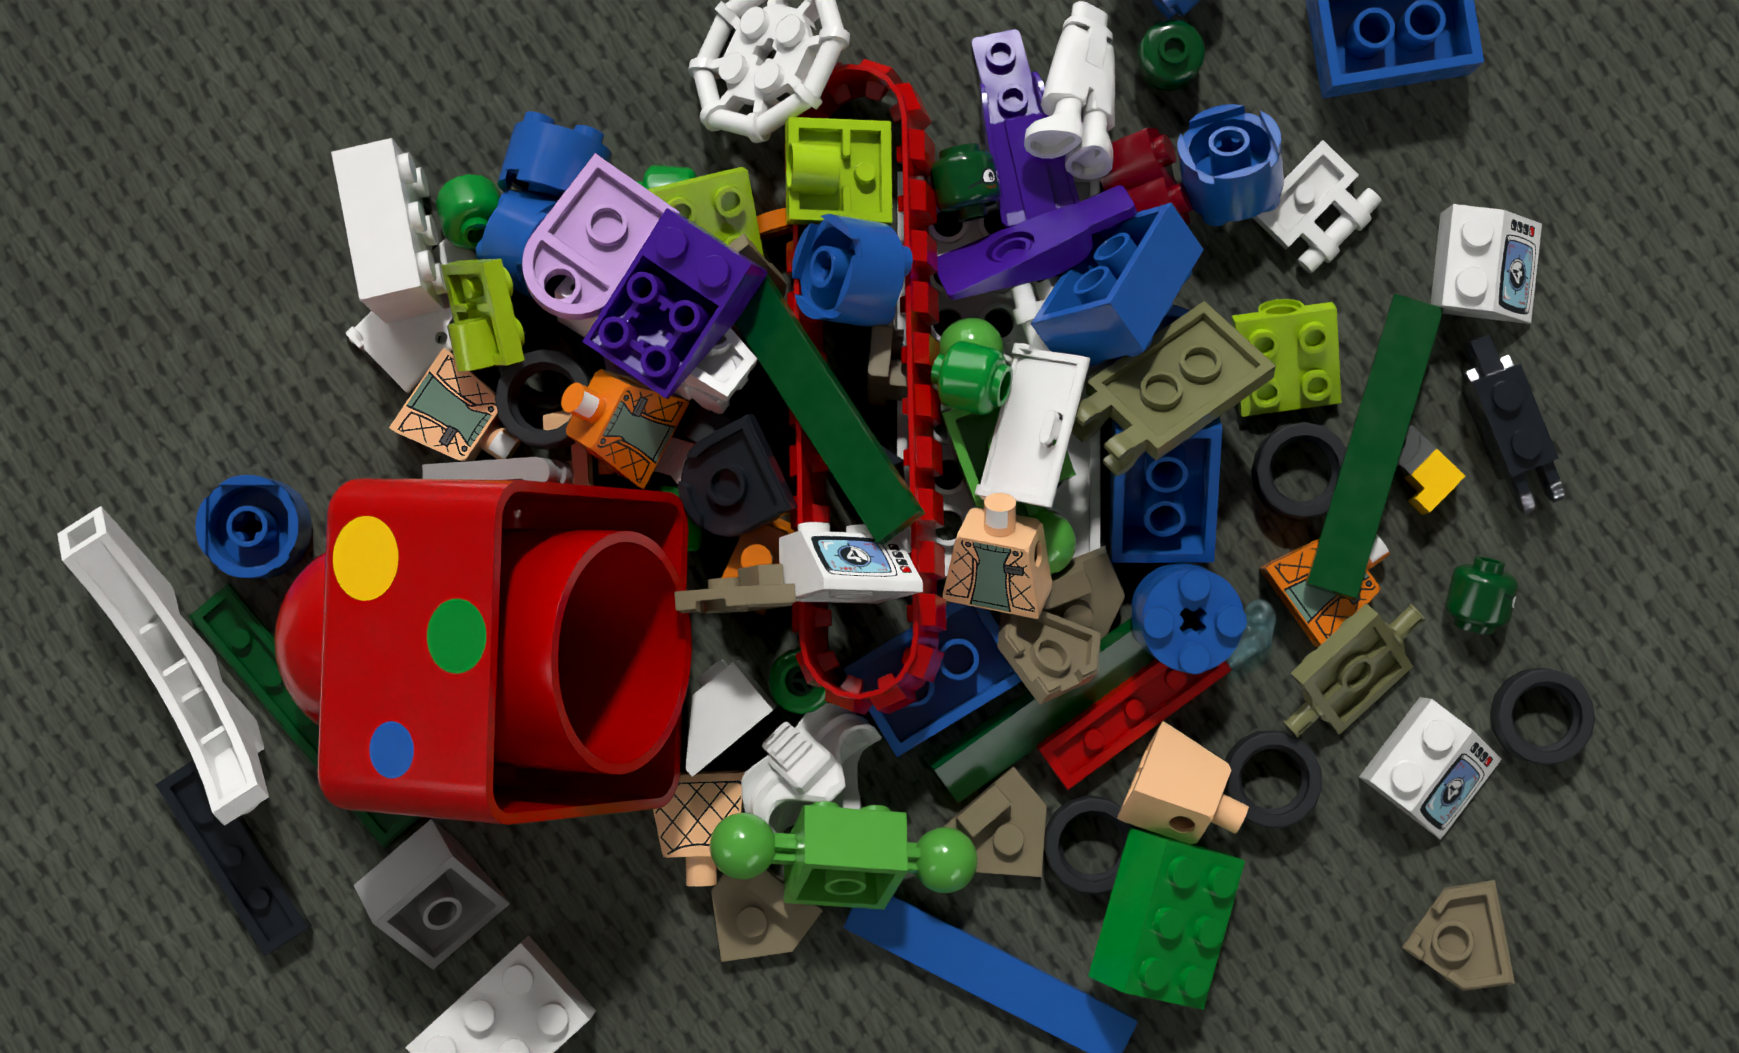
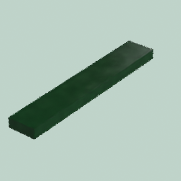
[735,262,925,545]
[1305,293,1444,600]
[189,584,421,848]
[928,608,1194,803]

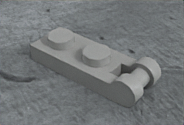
[422,457,574,484]

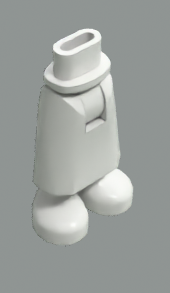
[1024,1,1115,179]

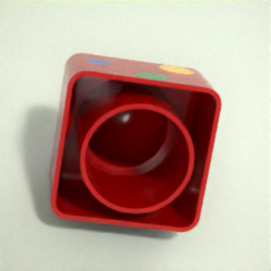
[274,478,692,825]

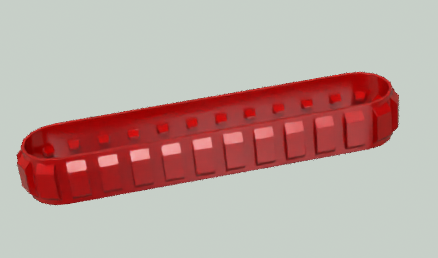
[785,59,946,715]

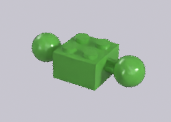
[939,317,1076,575]
[709,801,978,910]

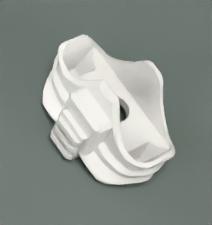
[741,703,882,833]

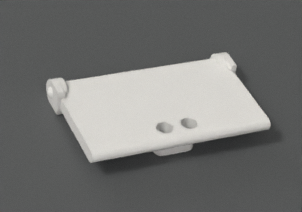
[345,238,477,393]
[974,343,1090,508]

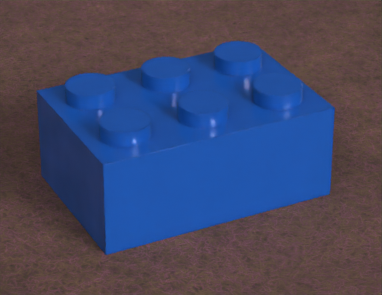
[1305,0,1484,99]
[1031,203,1204,367]
[1109,416,1222,563]
[843,602,1022,757]

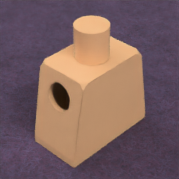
[1117,721,1249,845]

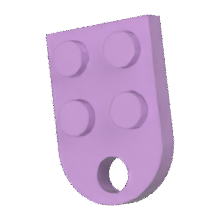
[522,153,680,320]

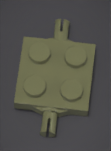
[1283,604,1426,738]

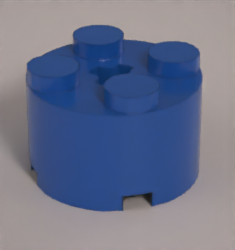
[1177,104,1284,226]
[497,111,612,205]
[476,190,566,299]
[792,214,913,327]
[195,475,312,579]
[1131,563,1247,674]

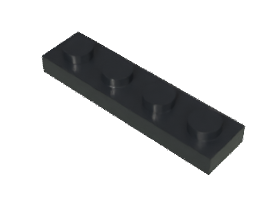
[155,760,312,956]

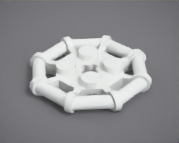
[688,0,850,143]

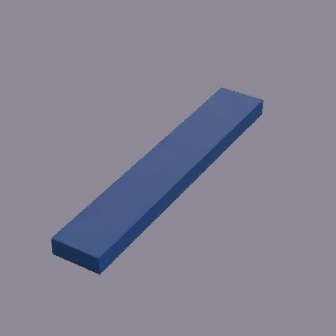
[843,894,1138,1053]

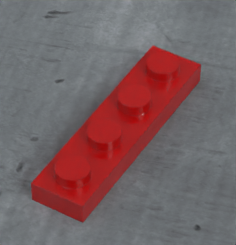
[1036,659,1232,790]

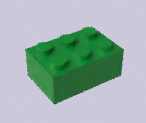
[1088,827,1245,1010]

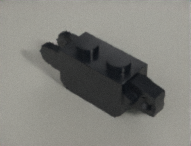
[1461,334,1565,515]

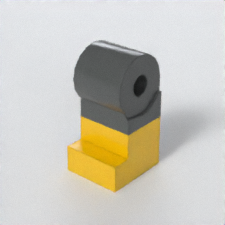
[1396,424,1465,515]

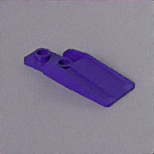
[971,29,1080,228]
[937,185,1137,300]

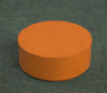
[756,208,793,241]

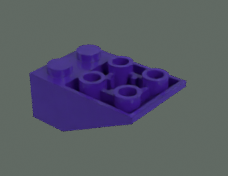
[582,208,768,399]

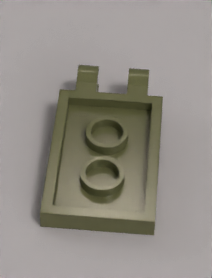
[1071,301,1276,477]

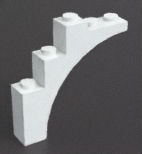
[57,506,269,826]

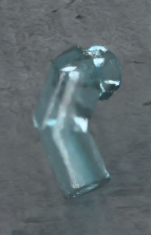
[1225,599,1276,671]

